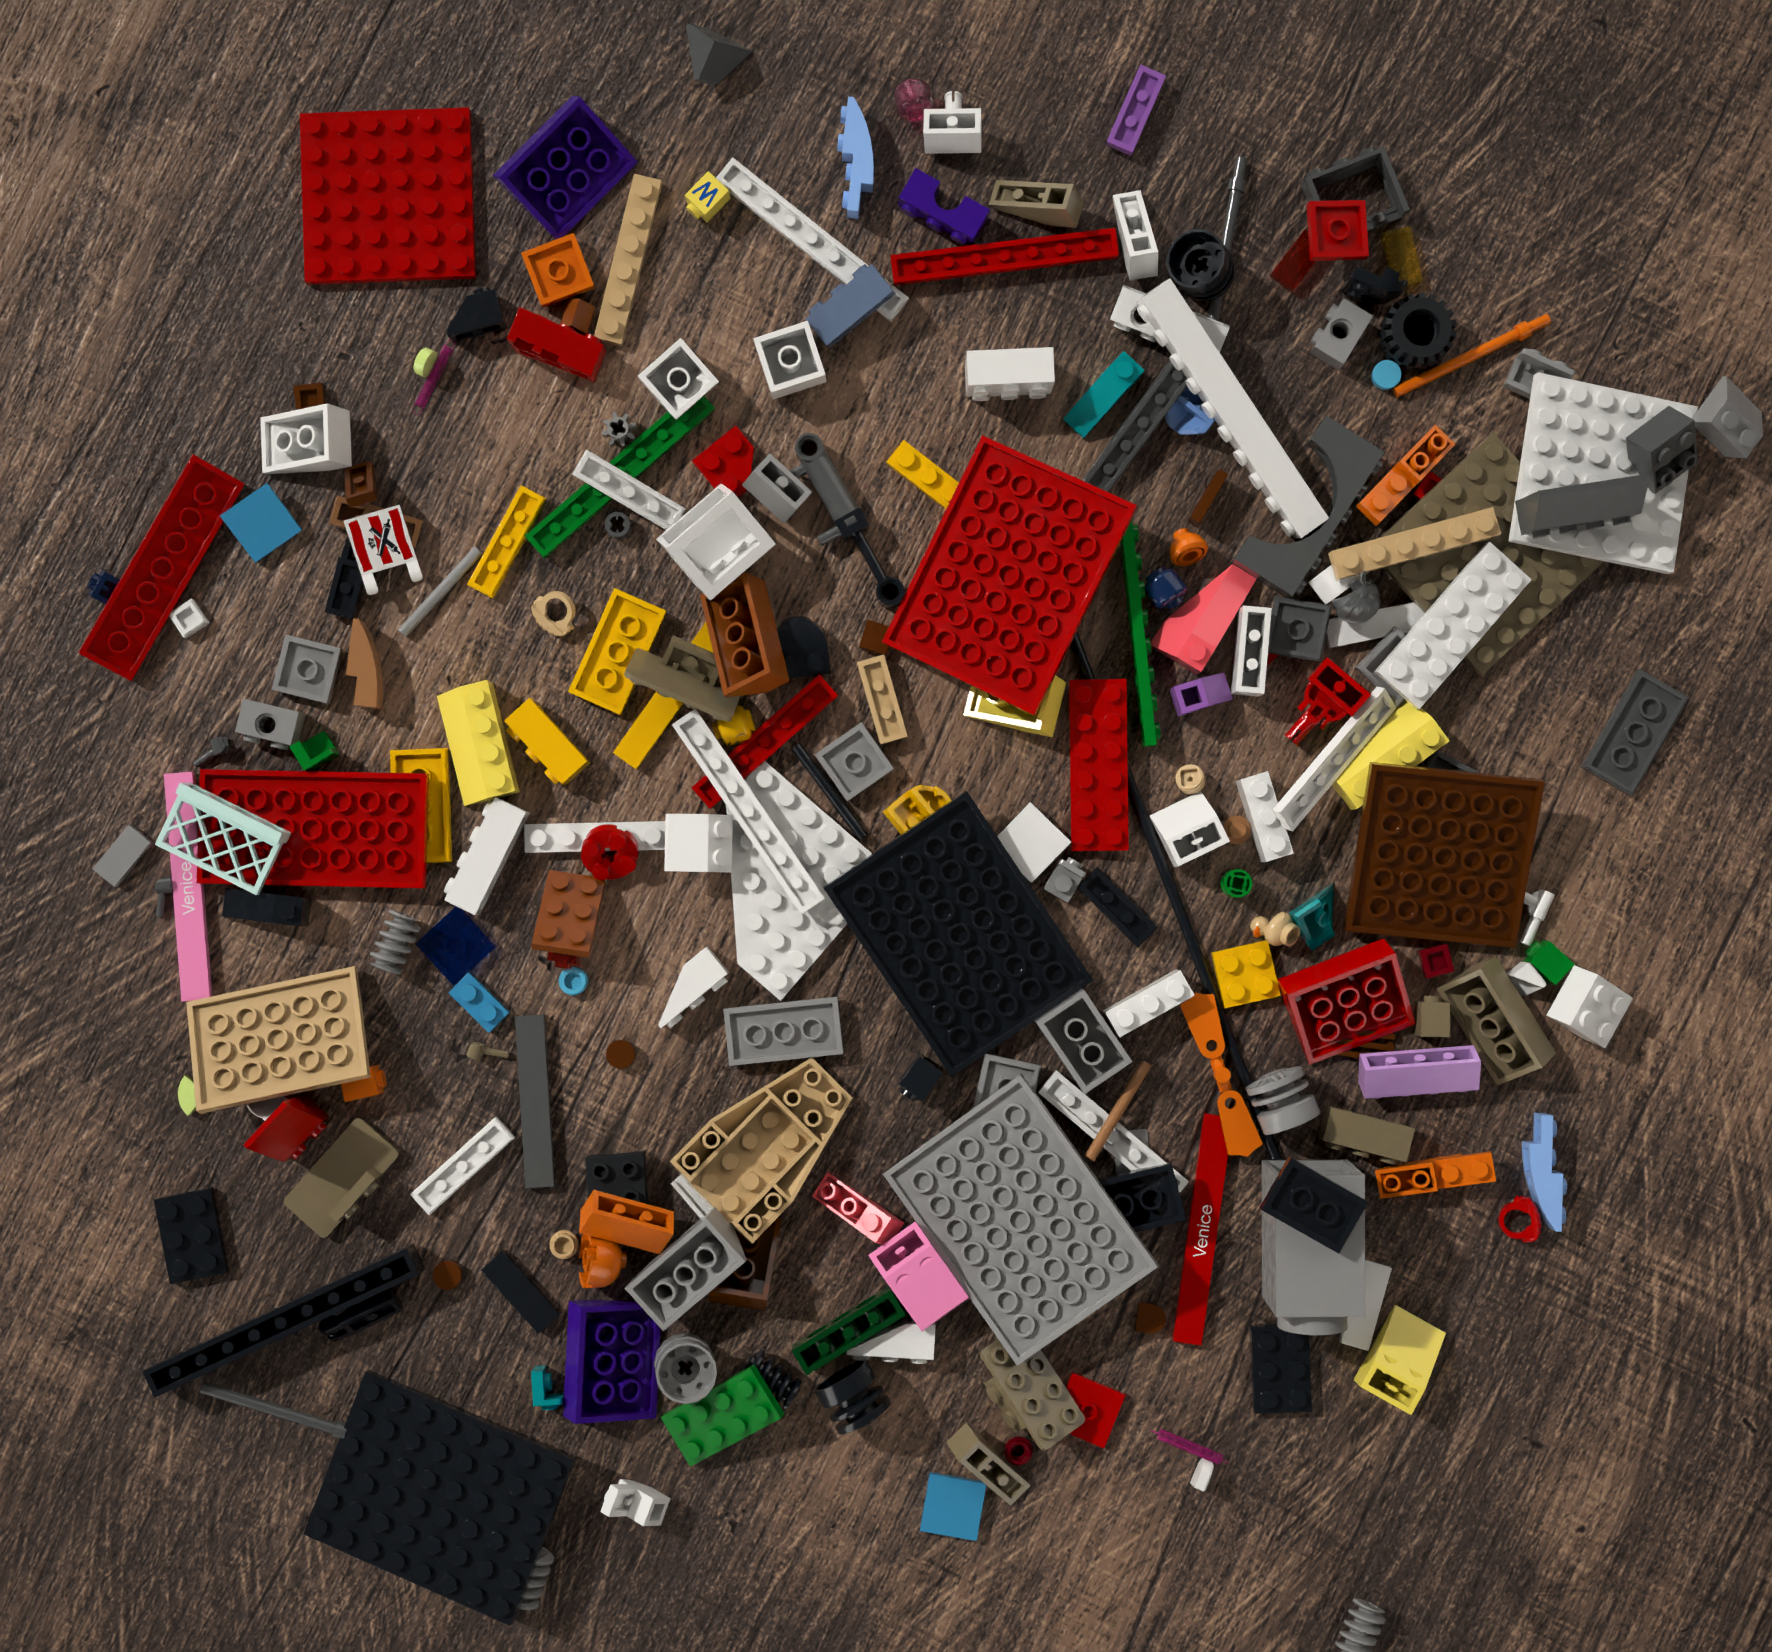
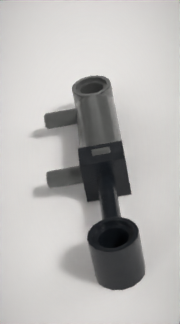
[790,433,904,609]

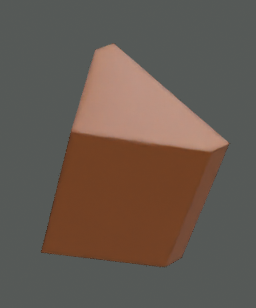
[561,298,596,334]

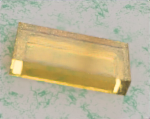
[1381,226,1423,286]

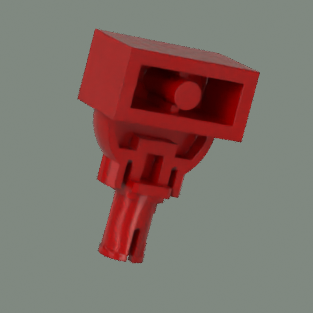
[1284,657,1371,746]

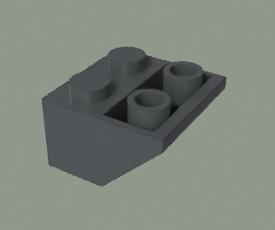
[1626,406,1698,494]

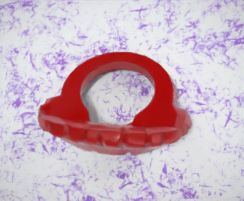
[1498,1195,1542,1243]

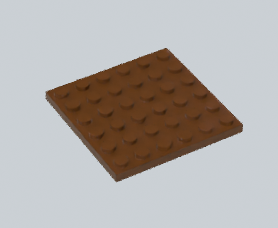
[1344,762,1545,948]

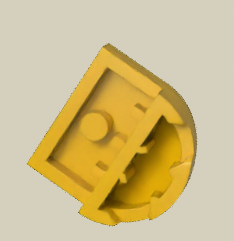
[882,784,951,834]

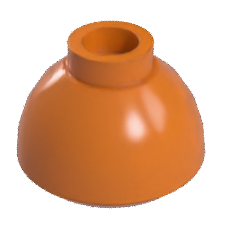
[1169,528,1209,566]

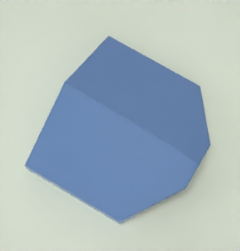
[1165,387,1215,435]

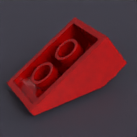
[243,1094,330,1162]

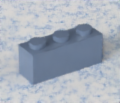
[806,264,896,348]

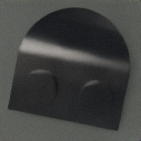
[1341,267,1408,304]
[777,616,831,678]

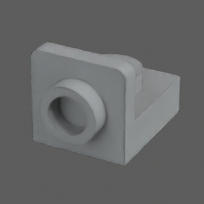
[1043,857,1086,903]

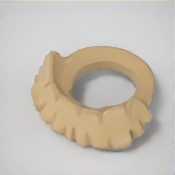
[531,591,576,636]

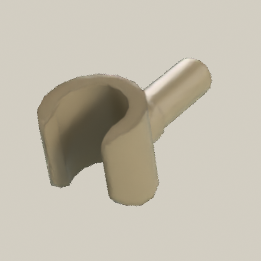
[466,1042,509,1061]

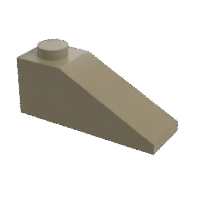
[988,180,1084,228]
[946,1422,1031,1506]

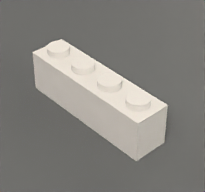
[444,797,530,915]

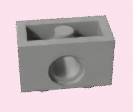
[1310,298,1373,371]
[235,699,306,750]

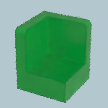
[289,731,340,771]

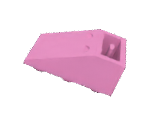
[868,1222,969,1332]

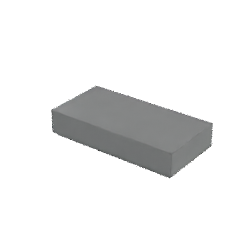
[93,825,153,887]

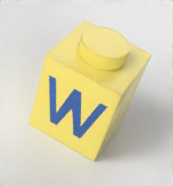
[685,171,731,223]

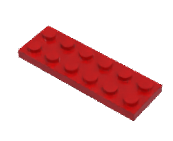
[1069,679,1129,851]

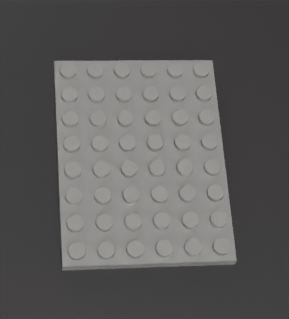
[883,1074,1159,1366]

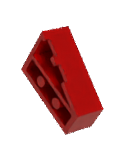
[507,307,607,382]

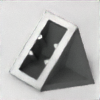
[686,23,753,85]

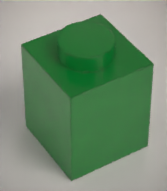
[1523,940,1575,985]

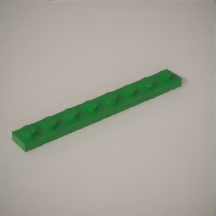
[525,396,715,559]
[1120,520,1161,748]

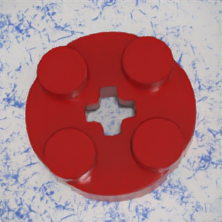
[581,824,639,881]

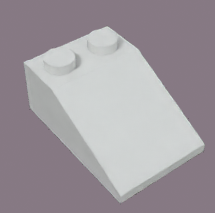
[261,404,352,474]

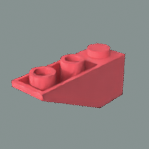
[812,1172,904,1245]

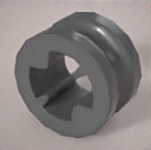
[604,512,632,539]

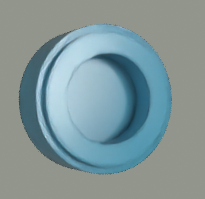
[1371,360,1401,390]
[559,966,588,995]

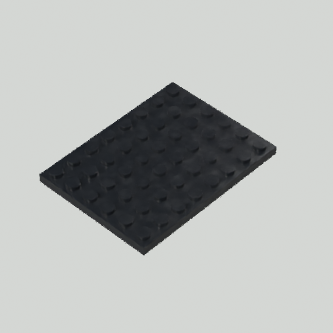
[823,791,1094,1077]
[303,1370,576,1626]

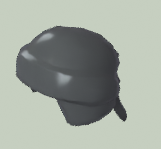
[1332,571,1381,624]

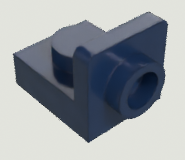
[87,569,120,605]

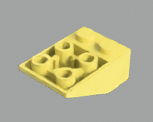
[1354,1305,1446,1415]

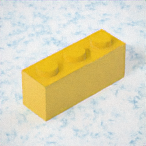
[504,698,591,786]

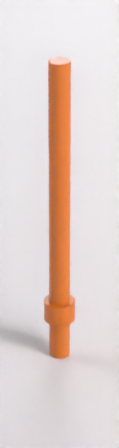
[1392,314,1551,398]

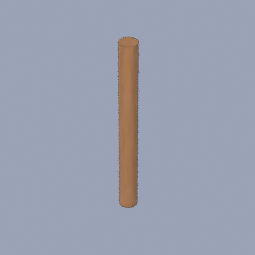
[1084,1061,1151,1163]

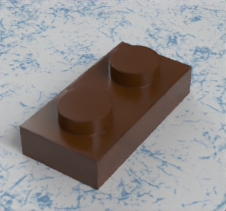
[344,461,377,508]

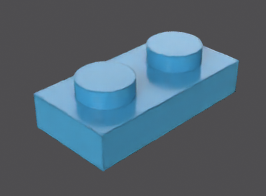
[449,972,510,1033]

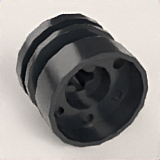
[1166,229,1236,301]
[815,1359,891,1435]

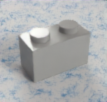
[742,453,812,523]

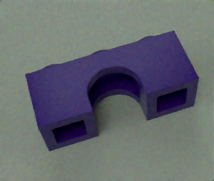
[899,168,990,246]

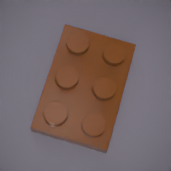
[531,870,606,958]

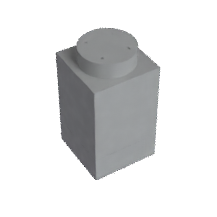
[1262,1160,1365,1335]

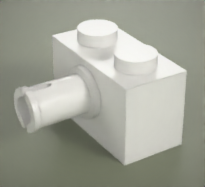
[923,91,982,154]

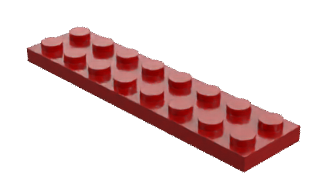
[78,454,245,681]

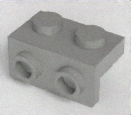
[1503,348,1576,399]

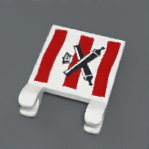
[344,505,423,595]

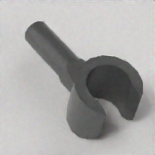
[193,737,230,768]
[155,877,173,917]

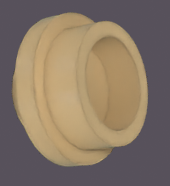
[549,1230,579,1259]

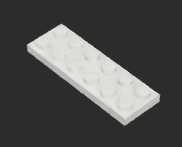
[1374,542,1532,709]

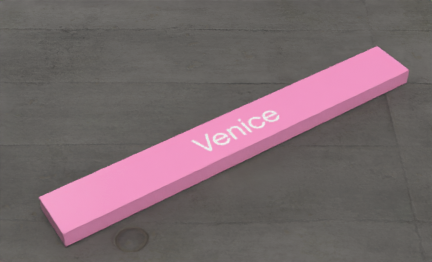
[164,772,213,1002]

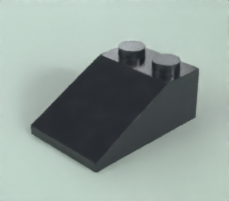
[1097,1163,1186,1232]

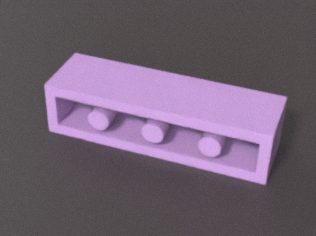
[1358,1045,1481,1099]

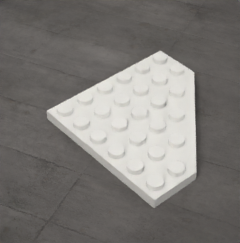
[726,761,872,1001]

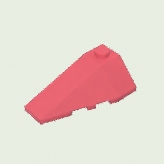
[1151,564,1257,675]

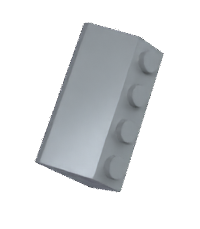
[625,1207,747,1331]

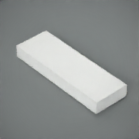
[1339,1259,1392,1351]

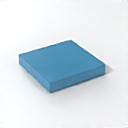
[220,483,303,563]
[920,1472,986,1541]

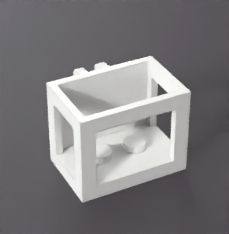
[656,484,776,601]

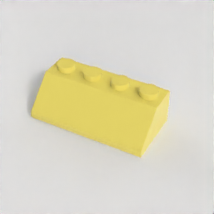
[437,680,520,806]
[1332,700,1450,810]

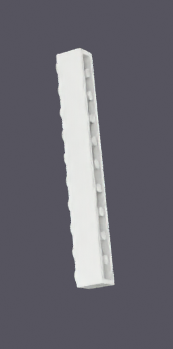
[1136,278,1329,538]

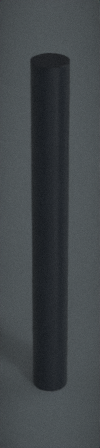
[791,743,868,841]

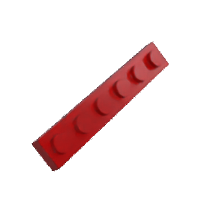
[691,674,839,809]

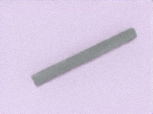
[398,546,483,637]

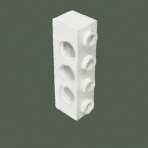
[1110,285,1229,353]

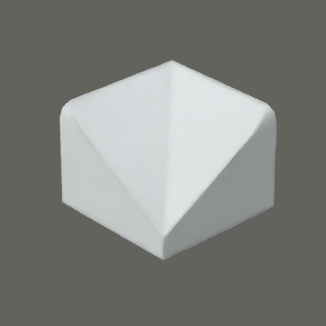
[1507,962,1546,996]

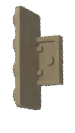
[624,635,740,722]
[284,1118,399,1238]
[980,1339,1085,1450]

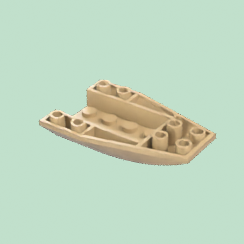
[670,1058,852,1244]

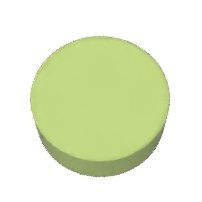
[413,347,437,378]

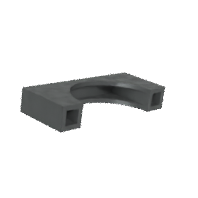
[1231,415,1384,598]

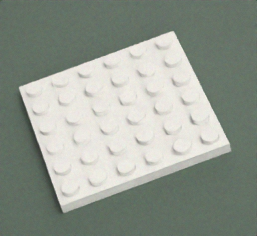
[1508,372,1698,574]

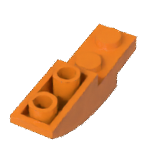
[1356,424,1455,526]
[1375,1151,1496,1199]

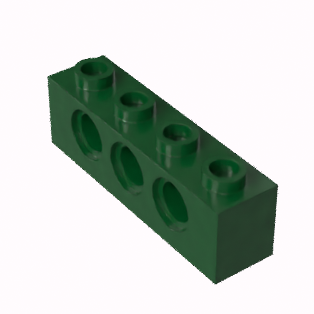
[791,1286,906,1376]

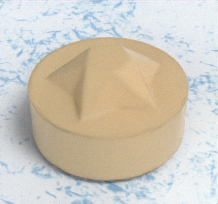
[1175,764,1205,795]

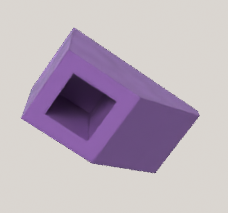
[1170,672,1233,717]

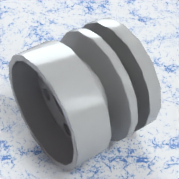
[1245,1066,1321,1135]
[654,1333,717,1404]

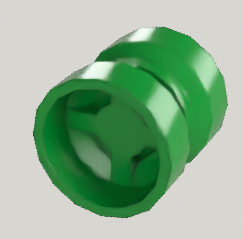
[1220,869,1252,897]

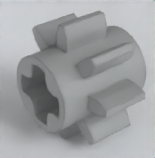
[602,412,637,449]

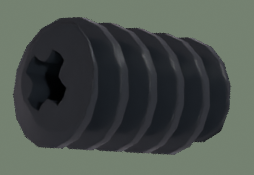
[740,1349,802,1412]

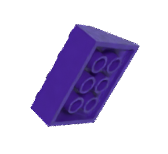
[492,96,638,240]
[563,1300,661,1424]

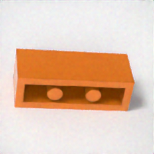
[579,1190,674,1254]

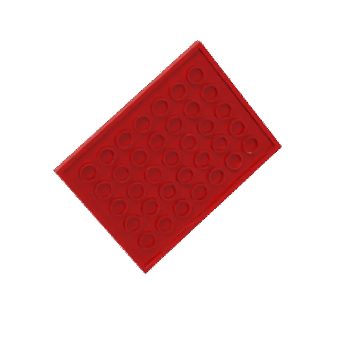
[882,435,1138,716]

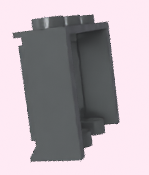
[1300,147,1410,232]

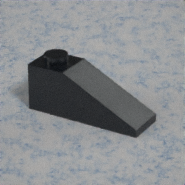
[222,888,312,926]

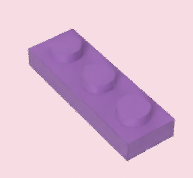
[1106,64,1166,156]

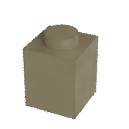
[1415,996,1450,1037]

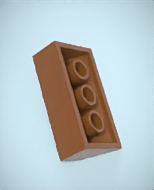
[700,571,790,697]

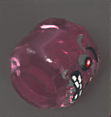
[894,78,933,123]

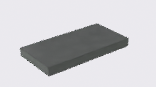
[1580,669,1689,796]

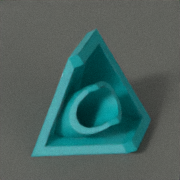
[1289,883,1335,951]

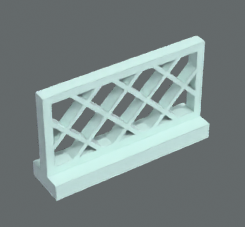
[155,782,291,895]

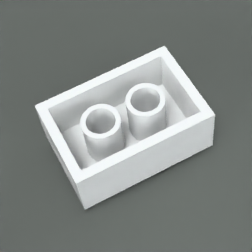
[965,347,1055,401]

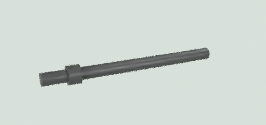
[1208,156,1247,321]
[200,1382,347,1439]

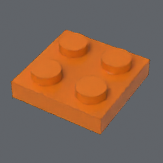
[521,233,595,308]

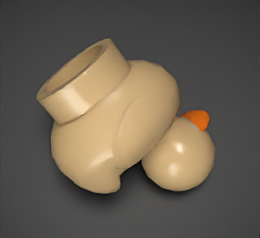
[1250,912,1301,947]

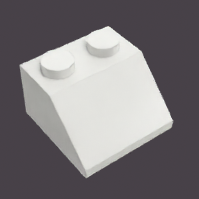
[638,338,719,420]
[664,814,733,873]

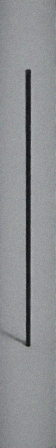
[1070,632,1283,1160]

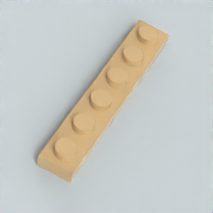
[594,174,663,347]
[1328,507,1501,581]

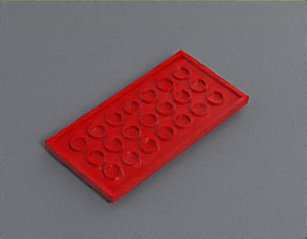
[196,769,429,888]

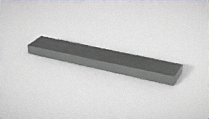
[1082,360,1187,492]
[515,1014,555,1188]

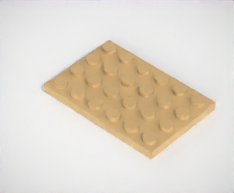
[186,966,371,1114]

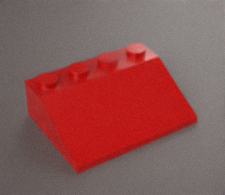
[1277,938,1416,1065]

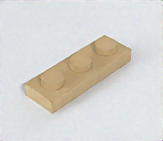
[857,655,908,745]

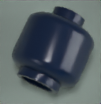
[1145,567,1187,611]

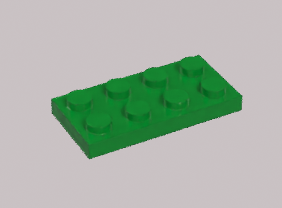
[660,1364,784,1467]

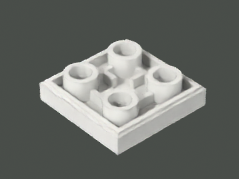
[997,802,1071,883]

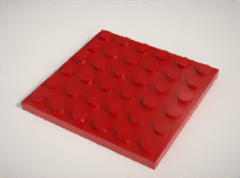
[300,107,476,285]

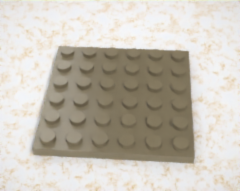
[1379,433,1604,675]

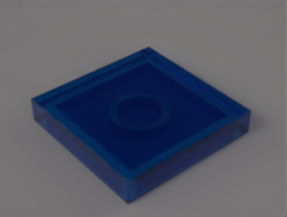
[415,906,497,986]

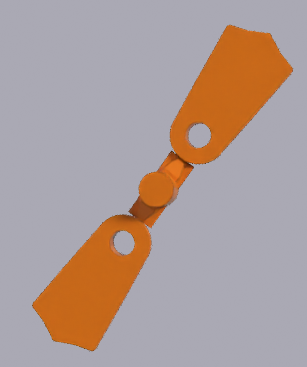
[1180,993,1263,1157]

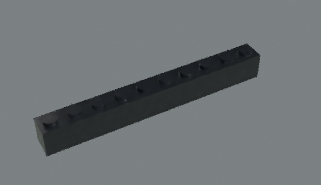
[142,1243,425,1398]

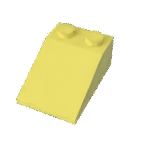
[963,675,1066,737]

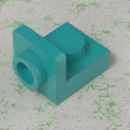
[531,1365,564,1410]

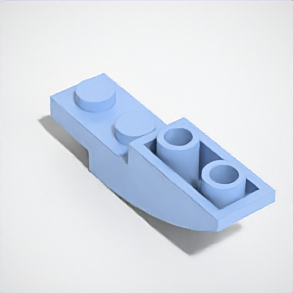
[837,96,874,219]
[1522,1113,1567,1232]

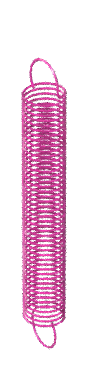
[413,339,454,415]
[1150,1429,1229,1465]

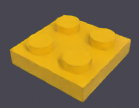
[1211,940,1281,1008]

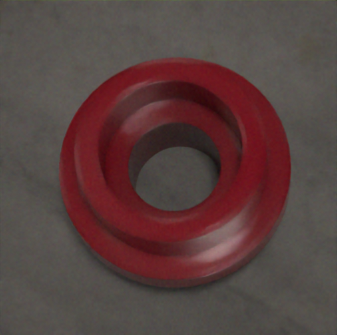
[1004,1436,1033,1466]

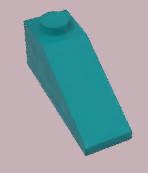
[1063,351,1145,439]

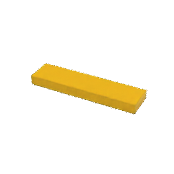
[467,485,547,599]

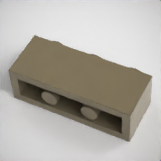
[1318,1105,1415,1165]

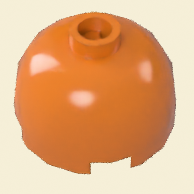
[579,1234,627,1288]

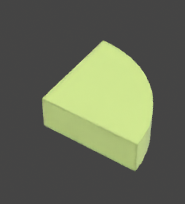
[178,1075,196,1116]

